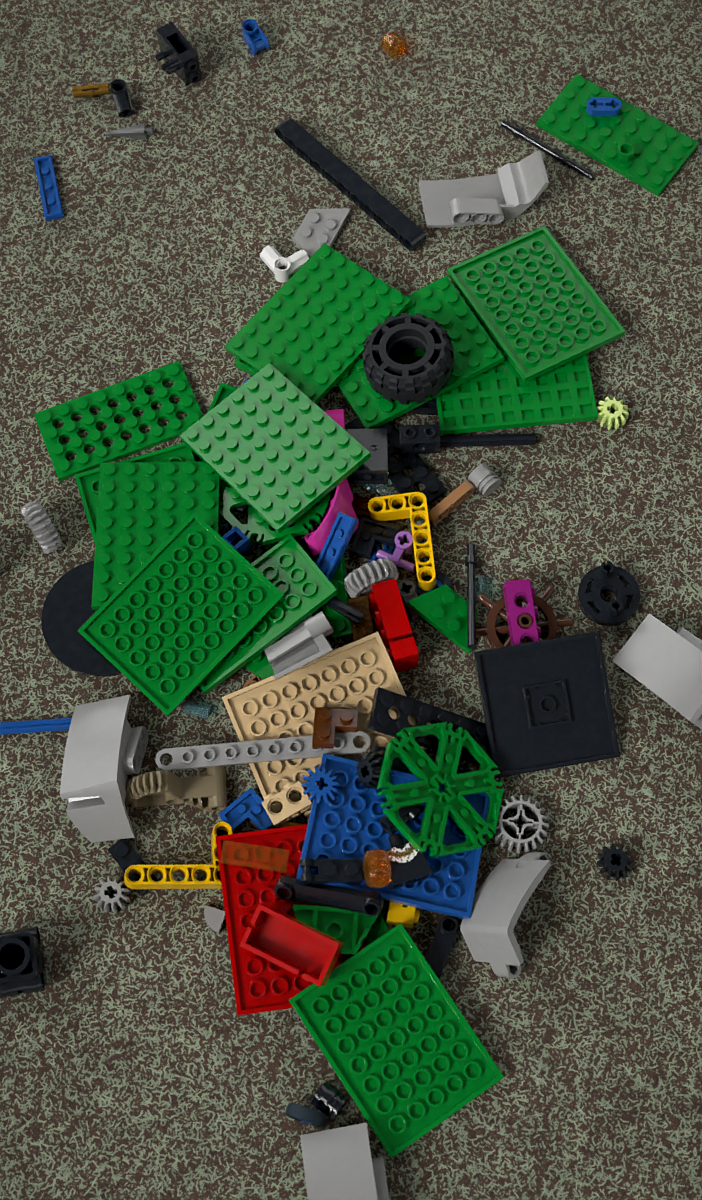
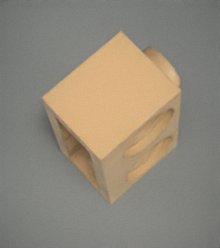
[261,781,312,828]

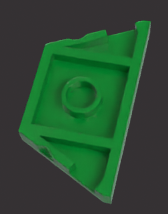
[406,584,477,654]
[293,904,379,955]

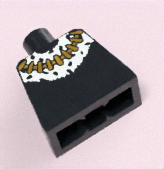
[383,833,433,891]

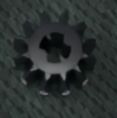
[355,752,391,789]
[596,843,634,881]

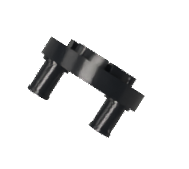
[577,561,640,626]

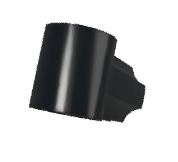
[110,79,134,118]
[379,804,424,835]

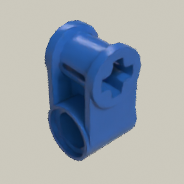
[242,19,270,56]

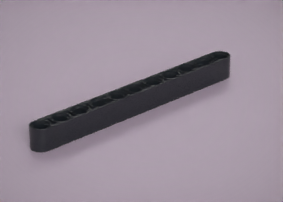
[274,117,427,252]

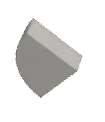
[204,905,225,934]

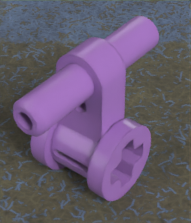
[376,531,415,572]

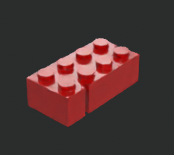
[369,579,419,673]
[240,904,345,986]

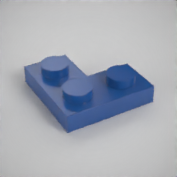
[218,787,274,833]

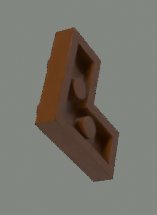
[312,707,358,749]

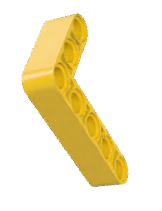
[368,492,437,591]
[124,822,232,889]

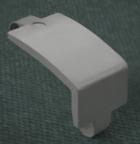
[460,852,551,978]

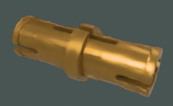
[72,83,110,98]

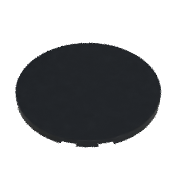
[41,561,122,677]

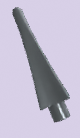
[104,122,154,140]

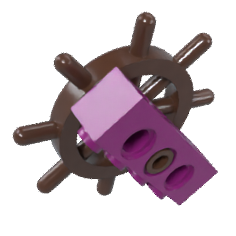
[476,576,574,649]

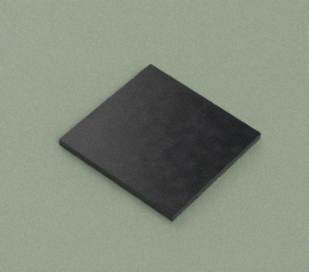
[473,631,620,778]

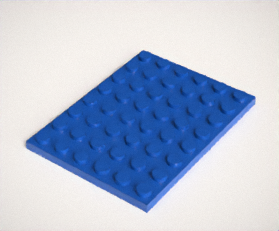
[296,753,490,919]

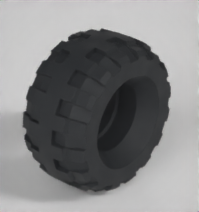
[363,313,454,405]

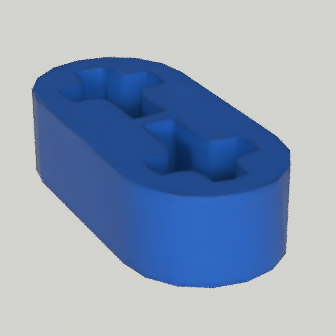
[586,97,622,117]

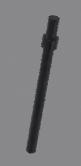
[501,120,595,181]
[465,543,477,649]

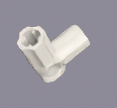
[260,245,309,283]

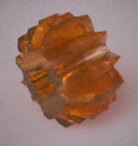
[362,849,392,888]

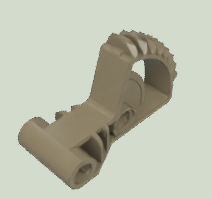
[125,766,228,812]

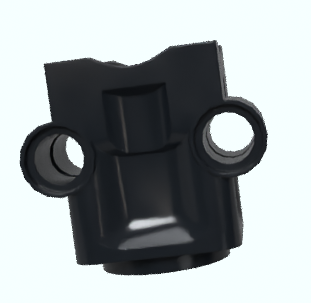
[0,927,47,998]

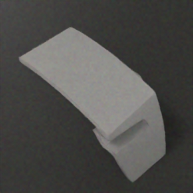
[418,151,549,228]
[264,611,334,680]
[612,614,702,730]
[60,695,149,843]
[300,1123,390,1200]

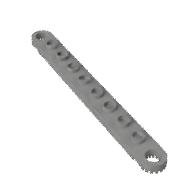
[155,731,370,771]

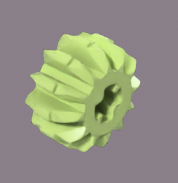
[596,397,629,431]

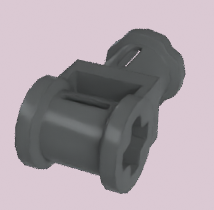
[398,580,423,623]

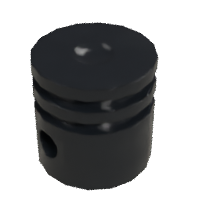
[311,1081,349,1120]

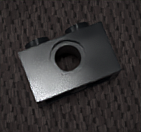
[399,424,440,454]

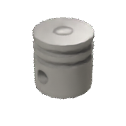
[468,463,502,497]

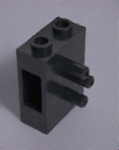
[155,21,202,86]
[347,428,388,484]

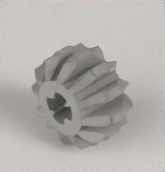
[93,876,131,913]

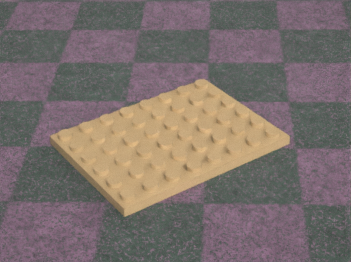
[222,632,428,813]

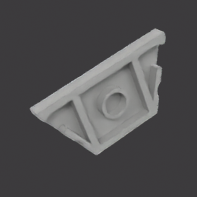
[293,208,350,257]

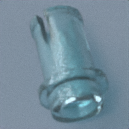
[183,700,211,720]

